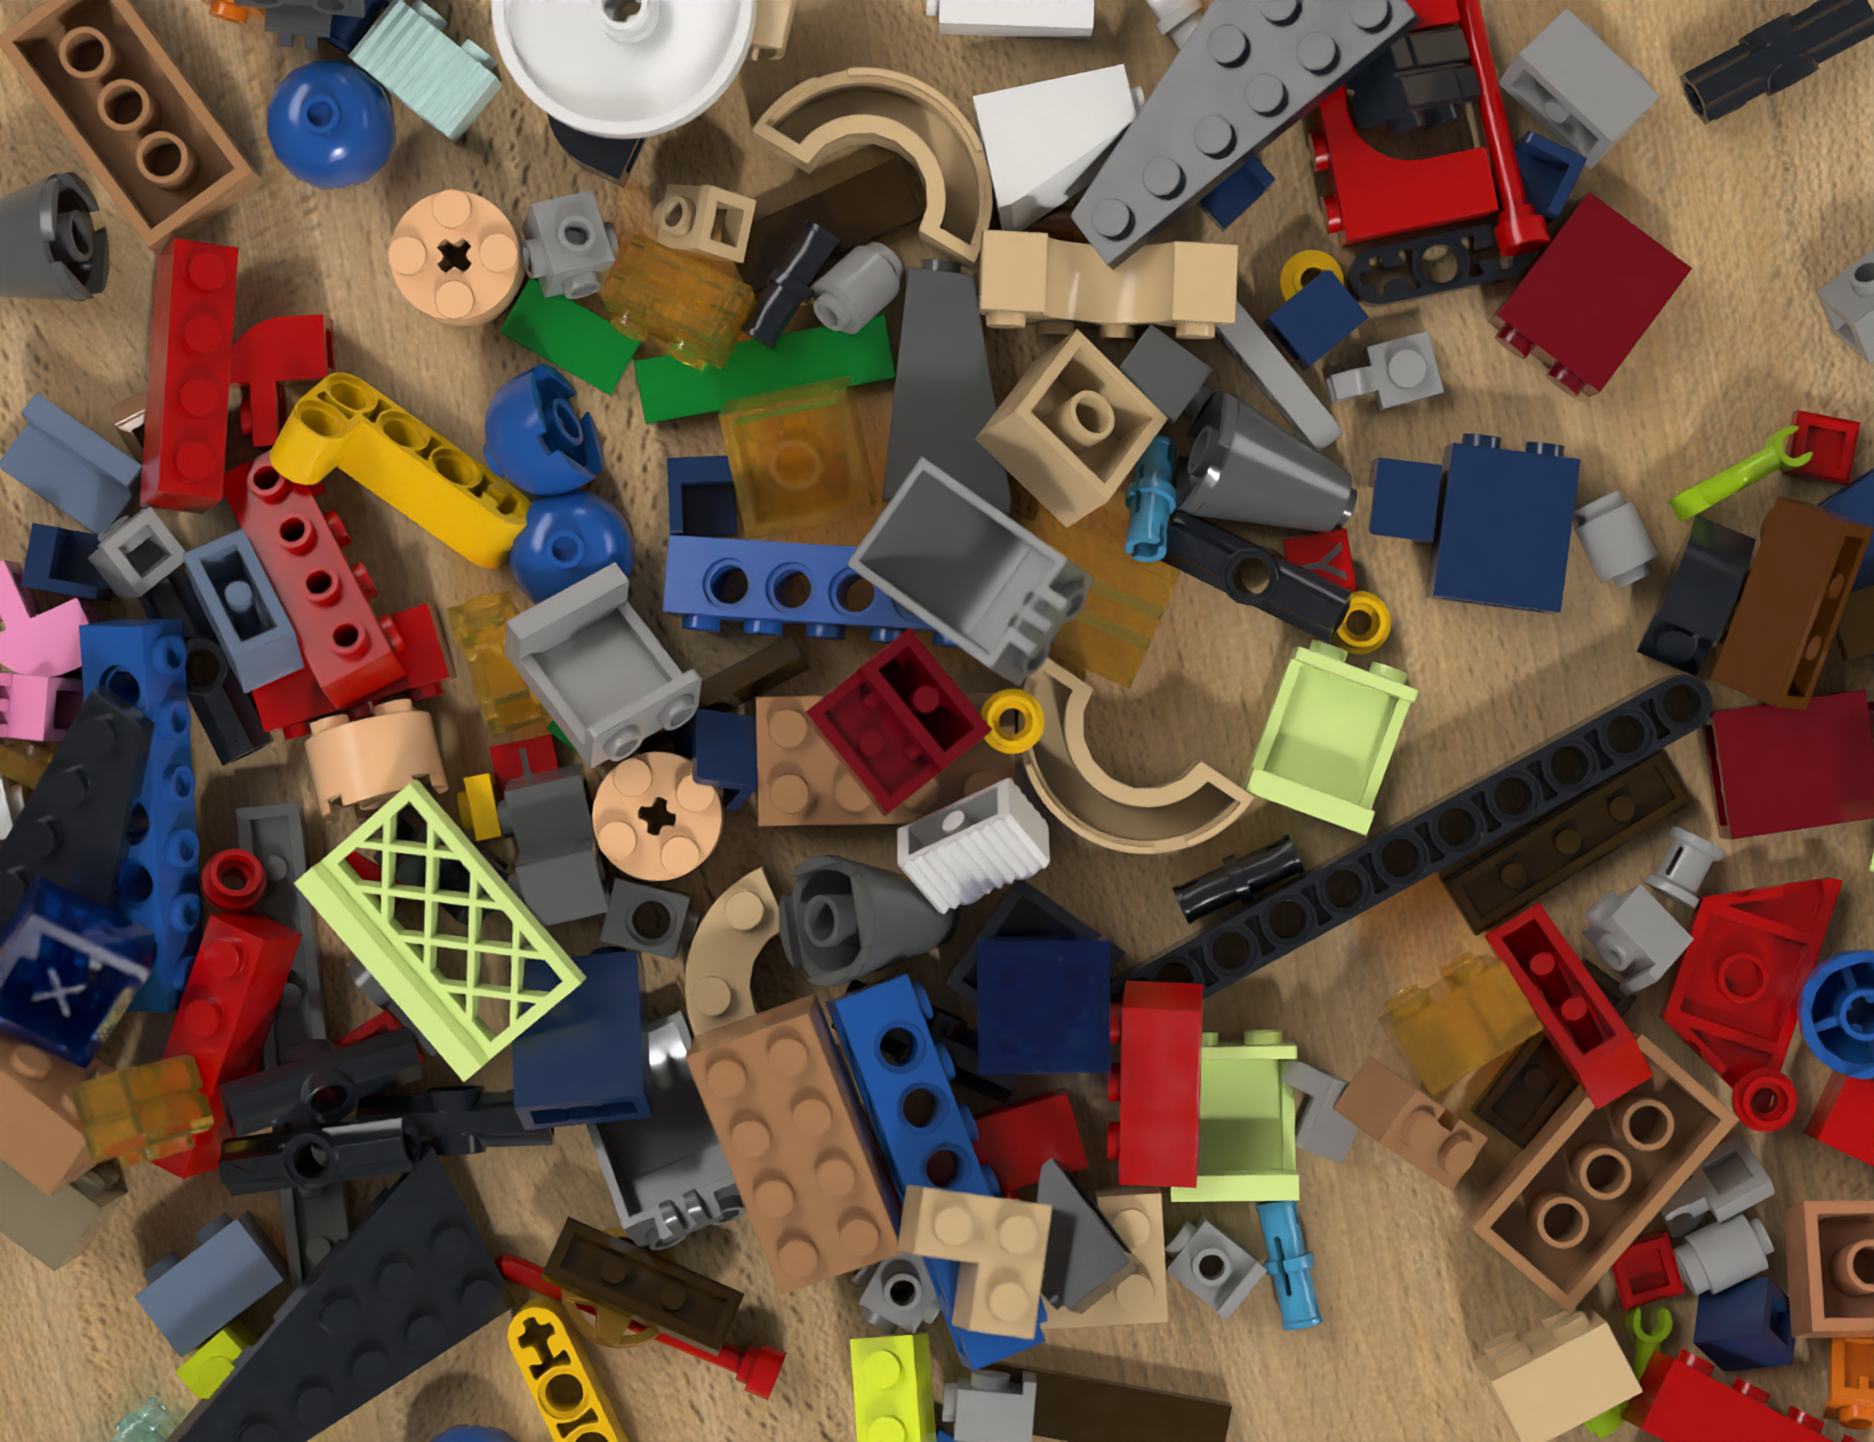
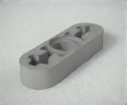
[1215,300,1342,453]

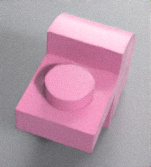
[0,560,101,677]
[0,672,84,742]

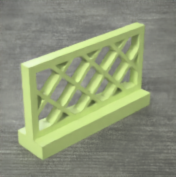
[294,778,587,1082]

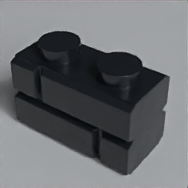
[1346,27,1482,137]

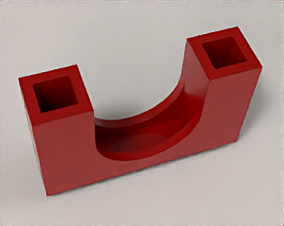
[1308,0,1499,248]

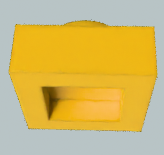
[457,772,504,841]

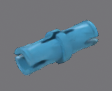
[1125,435,1177,562]
[1255,1200,1323,1331]

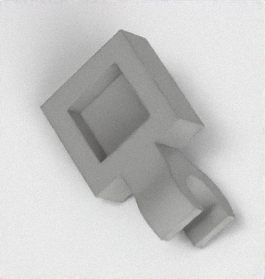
[1325,331,1444,411]
[1660,1134,1775,1238]

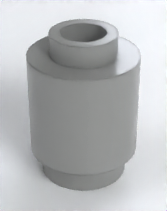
[812,242,905,334]
[1574,489,1659,589]
[1672,1212,1774,1296]

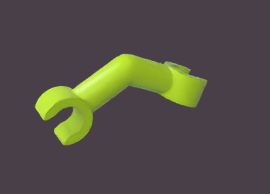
[1668,426,1813,522]
[1584,1305,1673,1439]

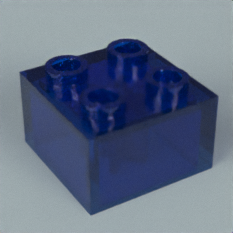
[0,875,155,1070]
[976,936,1111,1074]

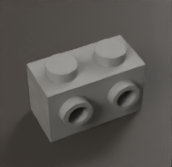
[1499,8,1660,170]

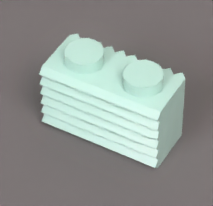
[348,0,502,144]

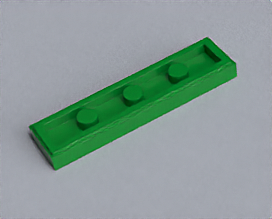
[634,315,896,425]

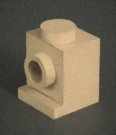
[652,184,756,263]

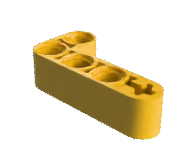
[269,372,531,569]
[507,1297,629,1442]

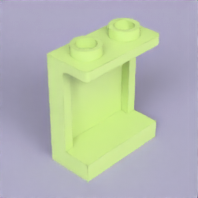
[1241,639,1419,836]
[1167,1029,1300,1202]

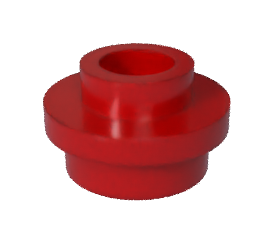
[201,849,267,912]
[1731,1067,1798,1133]

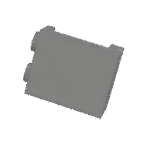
[504,562,702,769]

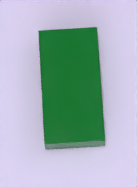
[499,278,643,397]

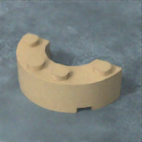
[751,67,993,272]
[978,230,1238,341]
[1016,658,1255,854]
[685,865,863,1105]

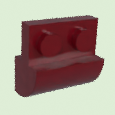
[803,628,992,817]

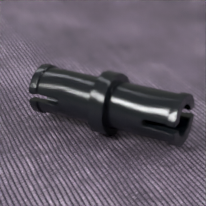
[739,220,841,350]
[1172,834,1305,924]

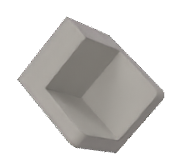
[1280,1059,1358,1164]

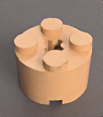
[388,189,525,326]
[304,699,449,821]
[592,751,726,881]

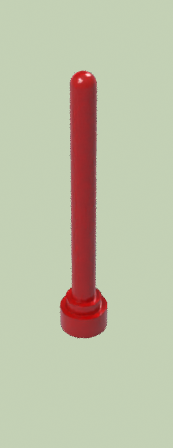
[1456,0,1550,256]
[495,1253,787,1400]

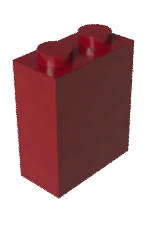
[1488,191,1692,398]
[1702,690,1874,840]

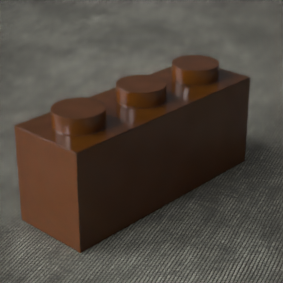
[1711,496,1874,710]

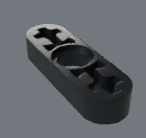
[1347,222,1532,308]

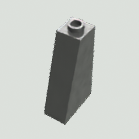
[882,259,1011,516]

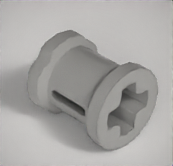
[1644,826,1725,909]

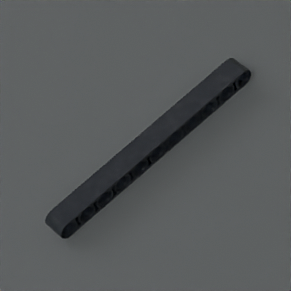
[1088,675,1712,1039]

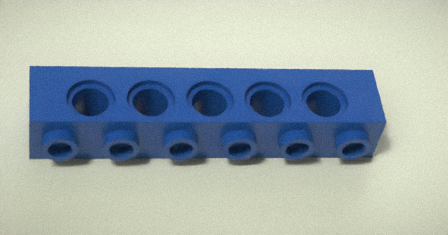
[663,535,1054,649]
[79,619,204,1013]
[825,974,1048,1371]

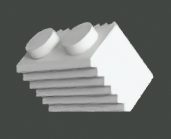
[897,777,1050,914]

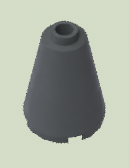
[0,172,110,301]
[1172,391,1357,533]
[779,855,958,986]

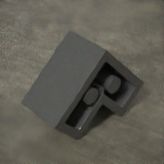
[496,763,613,927]

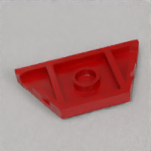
[1659,877,1843,1111]

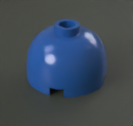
[267,61,396,190]
[483,363,605,496]
[508,489,635,605]
[1796,948,1874,1079]

